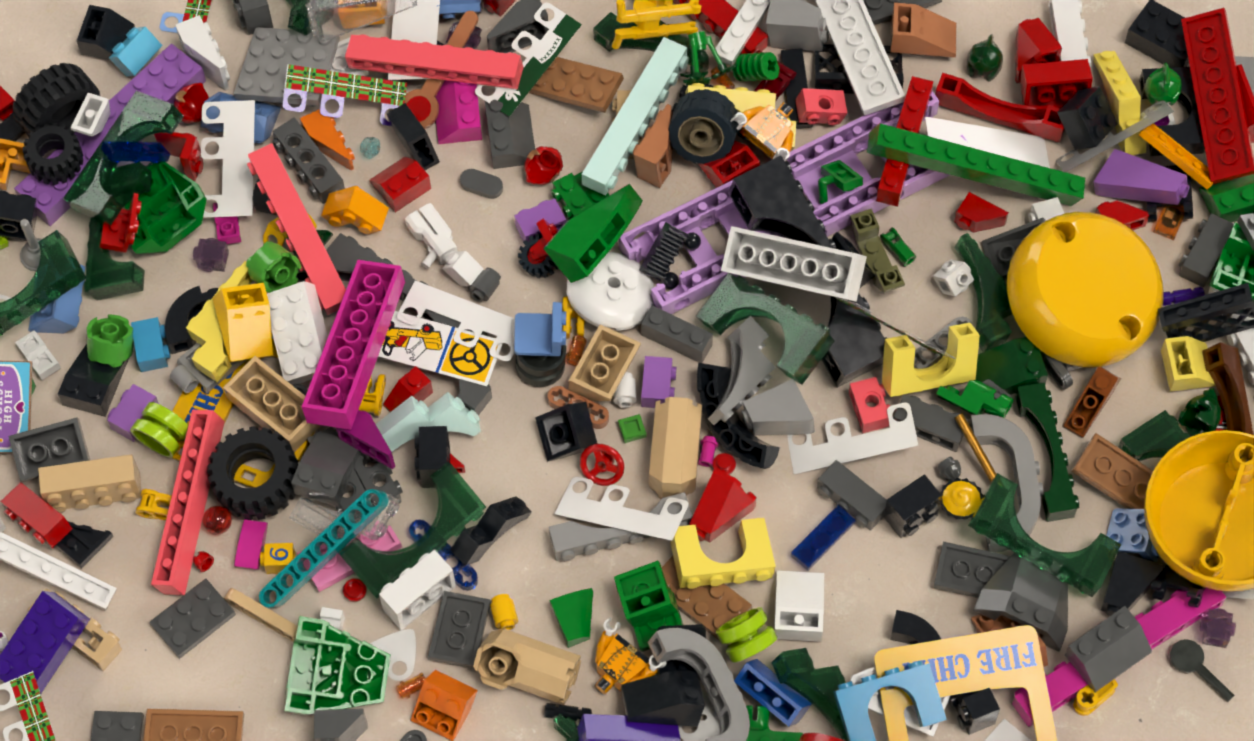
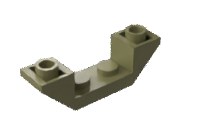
[850,209,905,293]

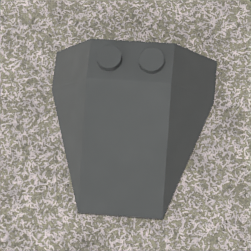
[973,540,1068,652]

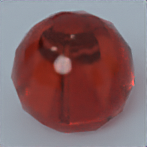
[202,506,232,535]

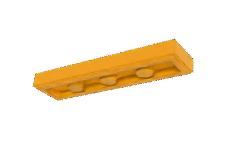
[1139,123,1213,190]

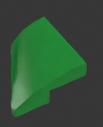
[550,588,594,648]

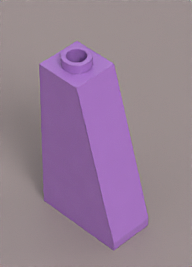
[1093,149,1189,205]

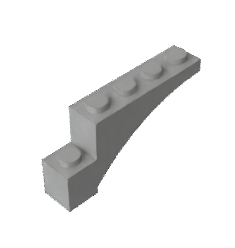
[708,316,776,425]

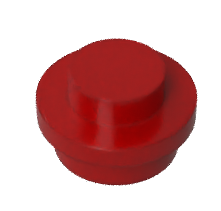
[713,453,736,475]
[343,578,367,602]

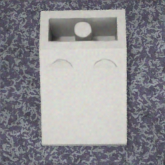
[175,15,230,90]
[774,570,824,642]

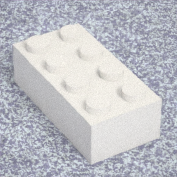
[267,281,328,384]

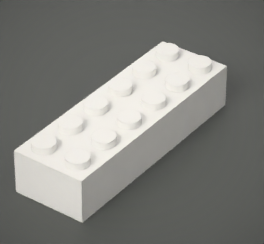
[721,226,867,302]

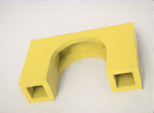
[882,323,980,397]
[670,518,776,589]

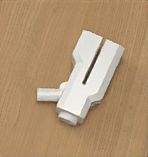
[405,203,458,269]

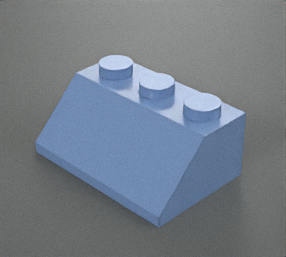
[201,92,281,143]
[28,257,85,334]

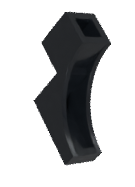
[450,496,532,566]

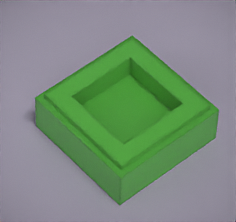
[618,414,647,443]

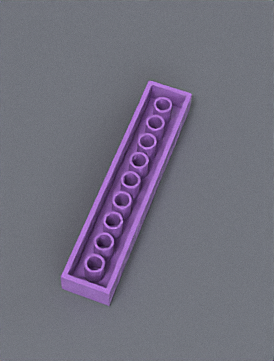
[14,43,206,226]

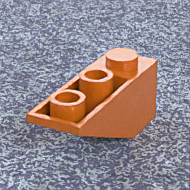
[300,109,355,170]

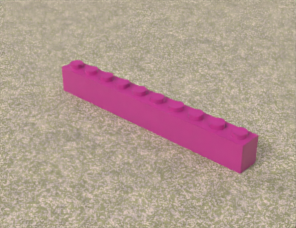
[1012,588,1226,727]

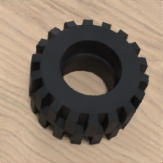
[23,123,84,185]

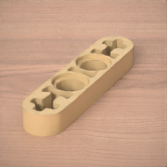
[224,588,297,642]

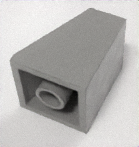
[766,0,828,51]
[741,379,815,436]

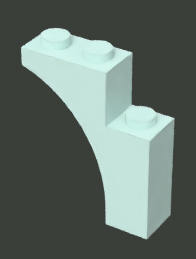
[376,392,481,452]

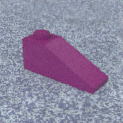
[336,410,396,469]

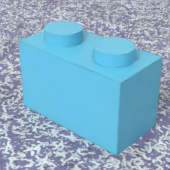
[109,27,163,77]

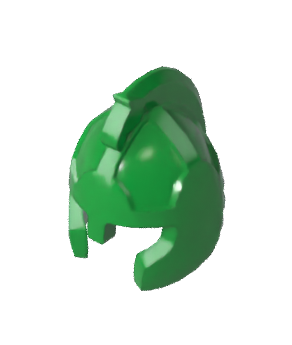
[1145,63,1182,106]

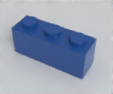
[734,659,812,727]

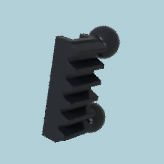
[639,222,701,290]

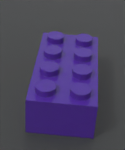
[0,591,90,694]

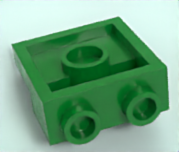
[551,171,609,219]

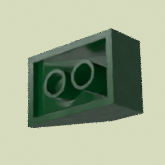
[973,337,1048,395]

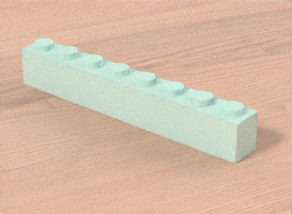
[582,37,689,195]

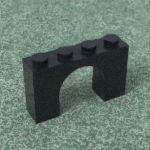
[1139,67,1205,156]

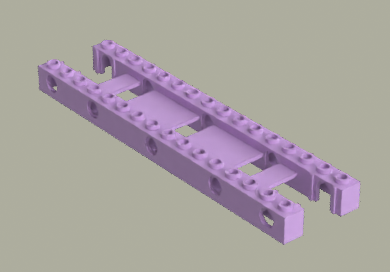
[619,91,967,314]

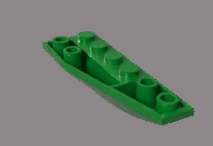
[543,184,643,283]

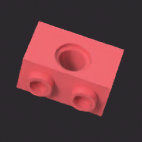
[795,88,847,125]
[849,377,893,433]

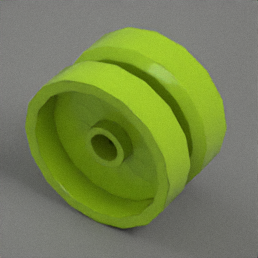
[130,402,188,458]
[715,607,777,663]

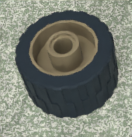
[668,89,739,164]

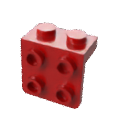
[154,128,204,181]
[99,193,142,253]

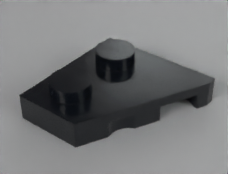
[55,521,113,569]

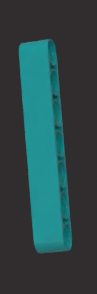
[259,489,389,608]

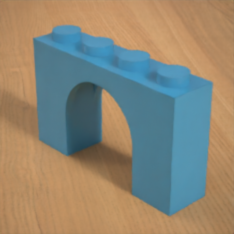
[833,660,947,741]

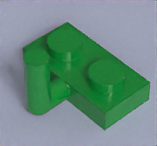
[818,160,863,204]

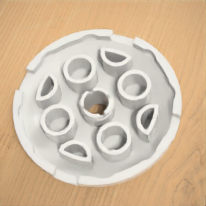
[566,252,654,331]

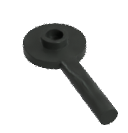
[1170,639,1235,702]

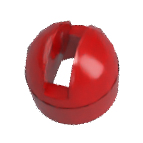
[193,551,214,572]

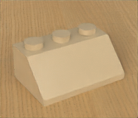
[569,324,641,401]

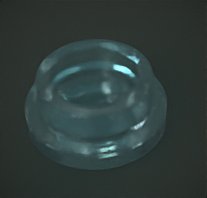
[360,137,380,159]

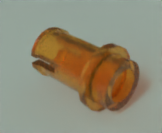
[711,66,735,89]
[566,335,587,366]
[396,672,426,699]

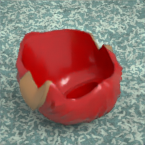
[174,82,209,124]
[524,146,563,185]

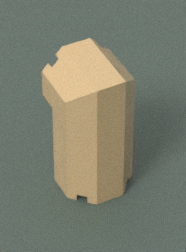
[649,397,702,499]
[473,629,581,705]

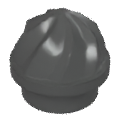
[937,457,961,481]

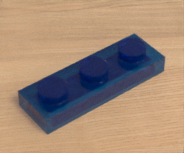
[101,141,171,163]
[791,505,856,571]

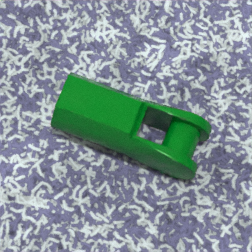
[880,227,916,266]

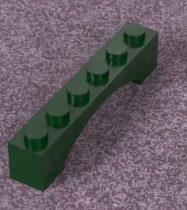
[1015,382,1079,522]

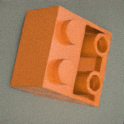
[410,670,478,741]

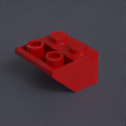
[698,141,760,188]

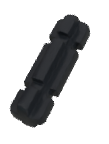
[544,703,592,721]

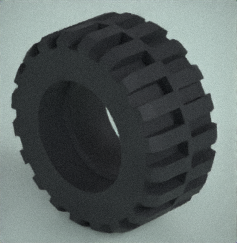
[13,63,100,136]
[207,426,299,520]

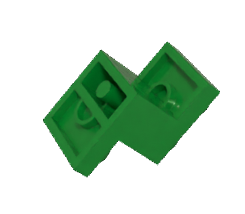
[614,561,683,652]

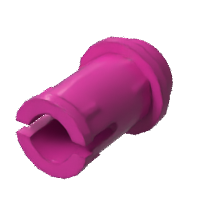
[698,436,719,467]

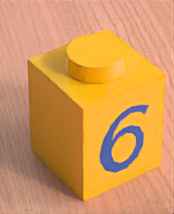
[260,543,296,574]

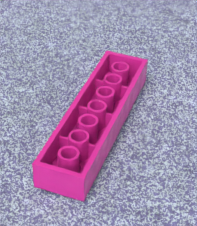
[302,260,405,430]

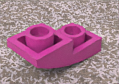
[213,203,241,246]
[234,519,268,569]

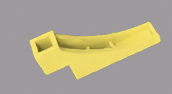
[1093,51,1147,155]
[685,83,796,152]
[186,261,252,383]

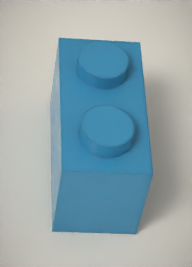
[131,317,171,372]

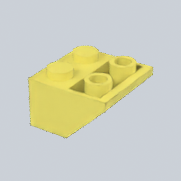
[1161,336,1216,392]

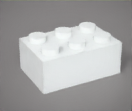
[379,550,456,630]

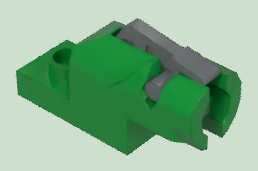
[936,379,1014,418]

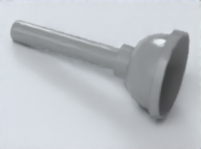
[20,219,56,272]

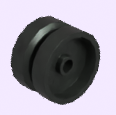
[516,345,566,387]

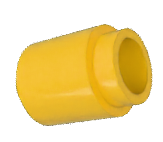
[490,594,519,630]

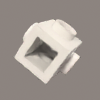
[933,259,974,297]

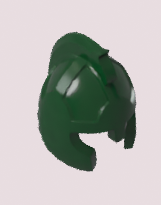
[967,34,1003,82]
[1178,388,1221,436]

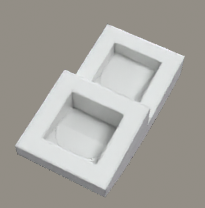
[15,330,61,380]

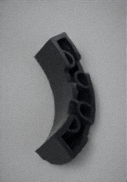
[697,363,780,469]

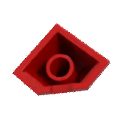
[1015,17,1062,84]
[689,469,757,542]

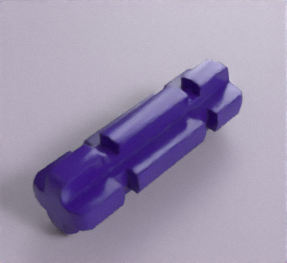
[1163,287,1205,305]

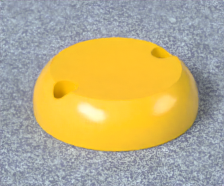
[1007,212,1164,368]
[1144,430,1254,592]

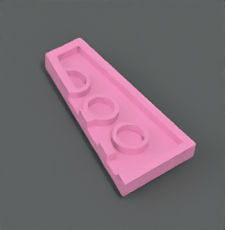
[296,525,402,592]

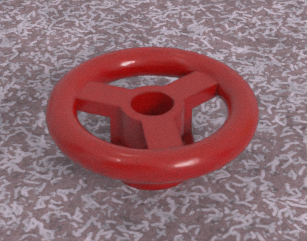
[580,444,625,486]

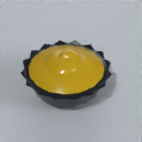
[940,477,984,520]

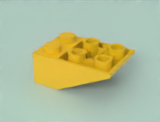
[212,283,273,363]

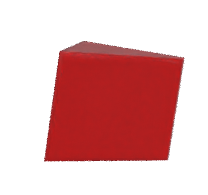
[450,453,465,473]

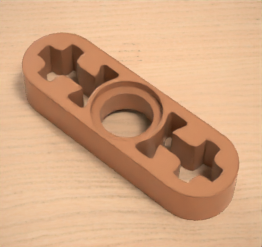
[548,386,609,429]

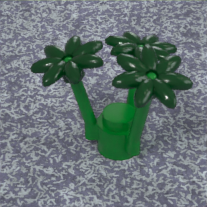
[680,31,737,86]

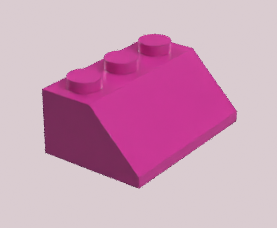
[436,80,482,144]

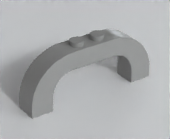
[969,414,1043,553]
[648,628,750,741]

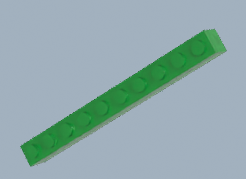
[867,123,1086,206]

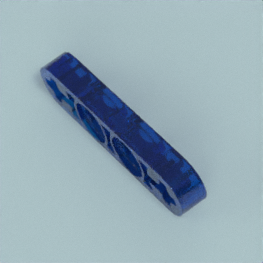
[409,520,478,591]

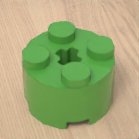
[246,241,301,293]
[87,314,133,367]

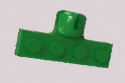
[746,705,803,741]

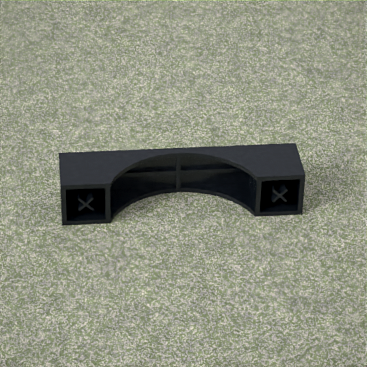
[728,155,887,388]

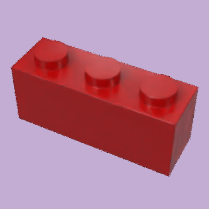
[0,482,72,548]

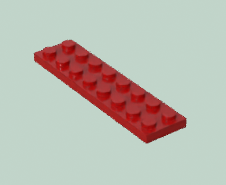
[1181,8,1254,184]

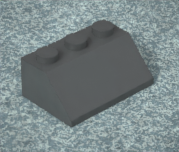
[484,99,535,169]
[1065,606,1152,693]

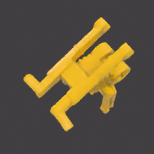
[612,0,701,49]

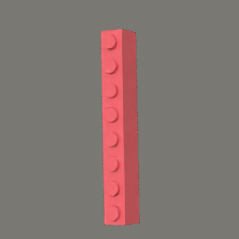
[345,34,523,89]
[247,143,346,316]
[151,410,225,595]

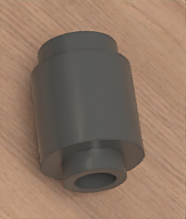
[469,267,501,302]

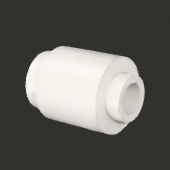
[613,372,636,408]

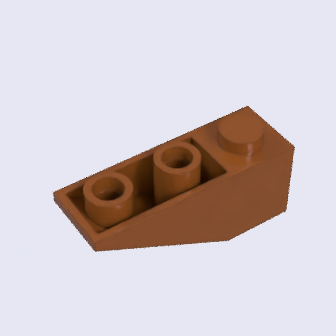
[1063,366,1122,438]

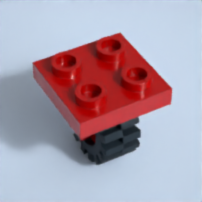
[518,218,558,278]

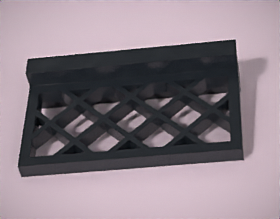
[815,44,904,94]
[1158,283,1254,342]

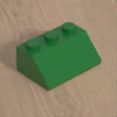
[1199,174,1254,223]

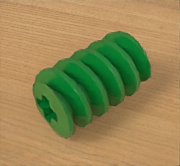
[733,52,779,81]

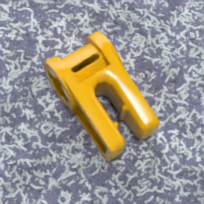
[563,296,585,339]
[359,374,386,416]
[135,489,172,521]
[1073,679,1118,716]

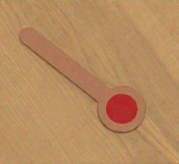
[405,11,479,129]

